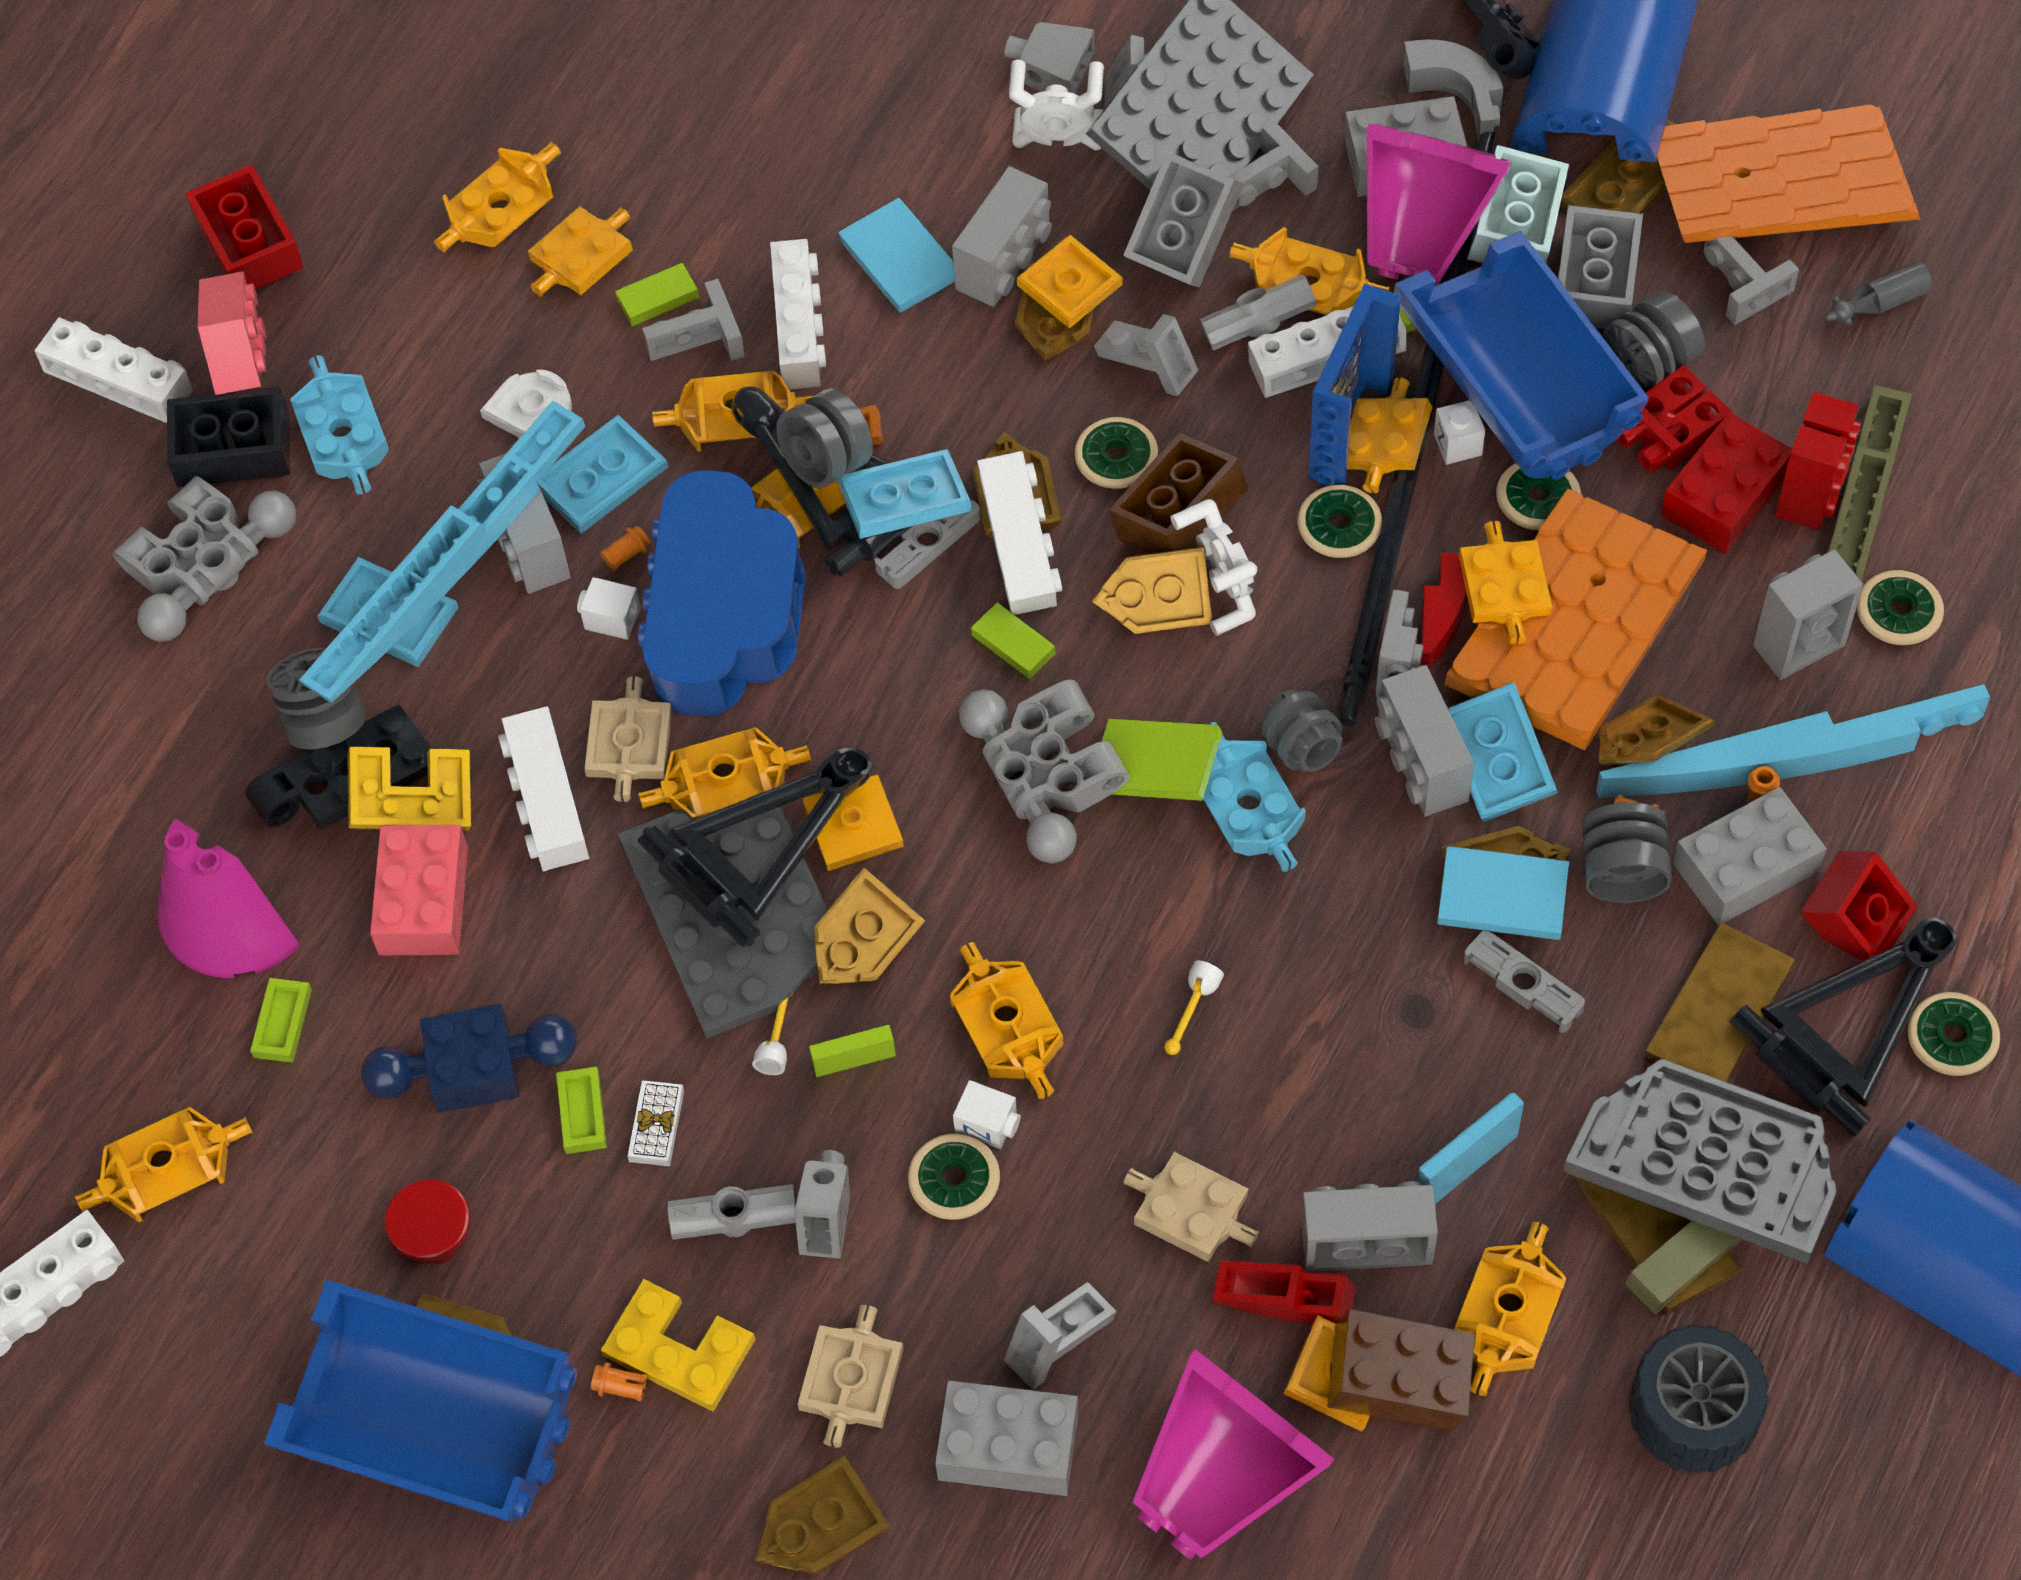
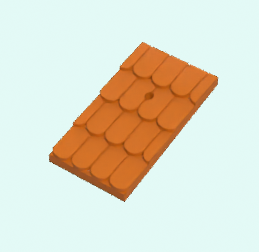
[1657,105,1920,243]
[1444,489,1707,750]

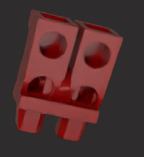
[1616,364,1733,473]

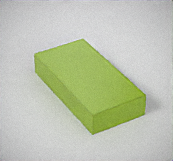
[615,263,699,326]
[971,602,1056,680]
[250,978,312,1063]
[809,1025,896,1078]
[556,1067,607,1154]

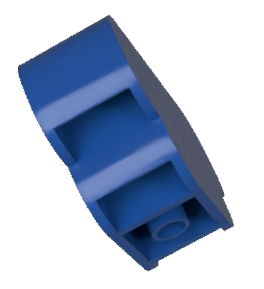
[638,471,806,717]

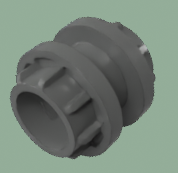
[1261,690,1343,772]

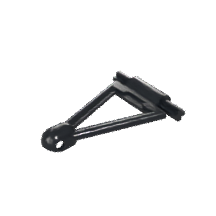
[732,386,912,577]
[637,748,872,948]
[1729,918,1957,1137]

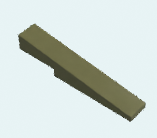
[1829,385,1912,582]
[1625,1160,1830,1315]

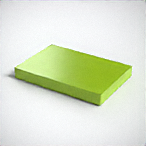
[1102,719,1222,801]

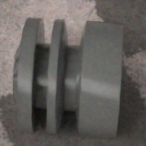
[1603,290,1706,392]
[266,647,366,750]
[1581,802,1672,903]

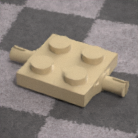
[585,676,672,802]
[1124,1152,1259,1262]
[798,1305,903,1448]

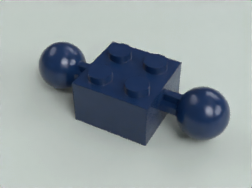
[361,1003,577,1113]

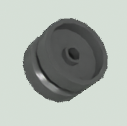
[777,388,873,489]

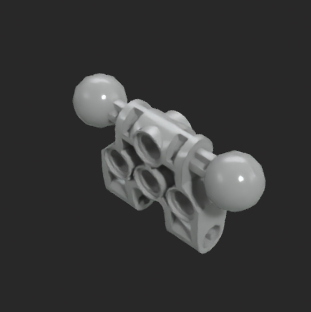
[112,476,296,642]
[959,679,1129,864]

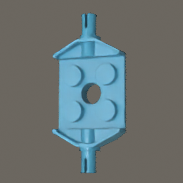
[290,355,389,494]
[1203,722,1306,872]

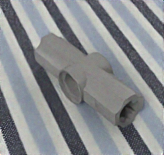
[1200,274,1317,351]
[668,1184,796,1240]

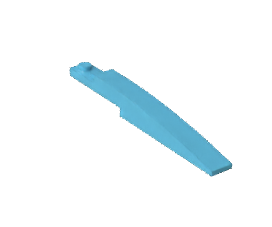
[299,401,585,703]
[1596,684,1990,798]

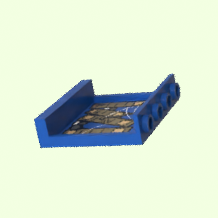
[1308,283,1401,486]

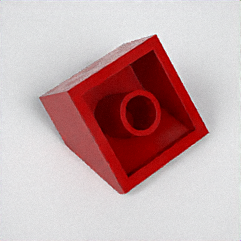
[1800,851,1918,961]

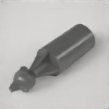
[1824,261,1933,326]

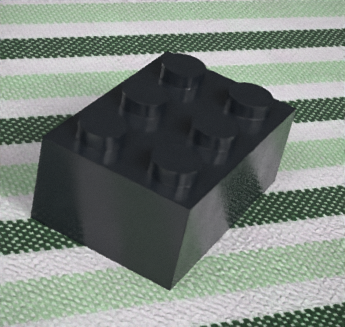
[167,387,291,487]

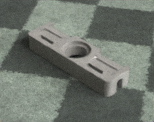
[875,501,980,589]
[1464,930,1585,1033]

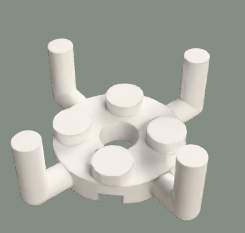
[1009,60,1104,150]
[1171,499,1257,636]

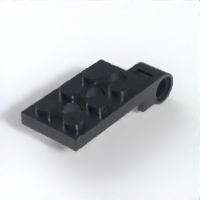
[1464,0,1539,79]
[245,704,432,830]

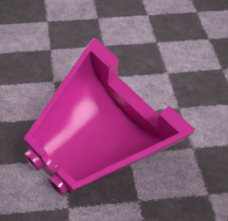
[1367,123,1512,285]
[156,819,300,978]
[1132,1349,1335,1560]

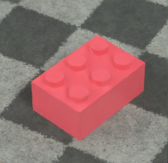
[198,271,266,395]
[370,825,468,955]

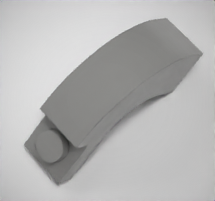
[1402,39,1503,142]

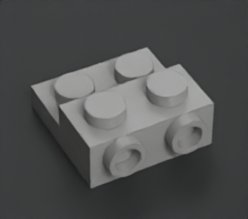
[1376,589,1423,697]

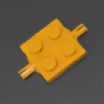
[528,206,633,297]
[1347,378,1432,493]
[1458,521,1552,645]

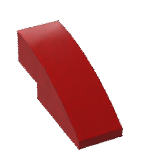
[1420,553,1467,671]
[1212,1260,1356,1325]

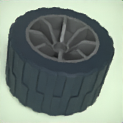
[1629,1325,1769,1473]

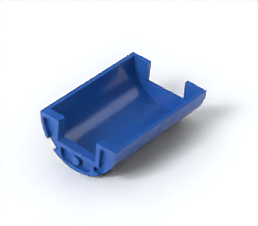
[1511,0,1698,162]
[1394,231,1649,480]
[1824,1119,2021,1377]
[264,1280,577,1522]

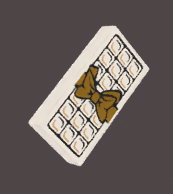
[628,1080,684,1166]

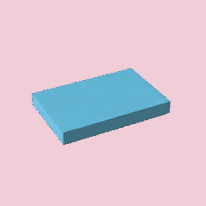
[838,198,955,313]
[538,415,668,534]
[838,449,971,539]
[318,557,459,667]
[1448,682,1558,823]
[1437,846,1569,940]
[1418,1092,1524,1204]

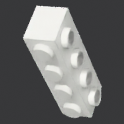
[770,239,826,390]
[1248,307,1406,398]
[35,317,193,423]
[977,451,1062,615]
[498,706,590,871]
[0,1210,124,1357]

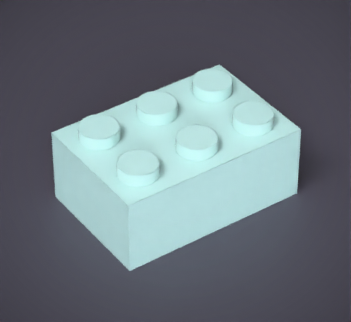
[1467,145,1569,263]

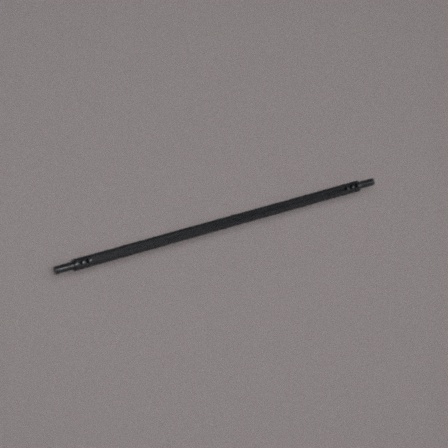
[1339,131,1495,726]

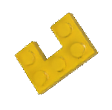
[348,747,471,831]
[601,1279,756,1412]

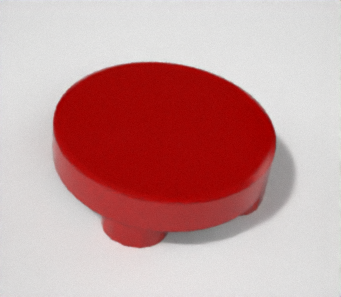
[385,1179,471,1264]

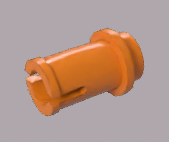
[599,525,651,572]
[1747,766,1780,804]
[591,1362,648,1402]

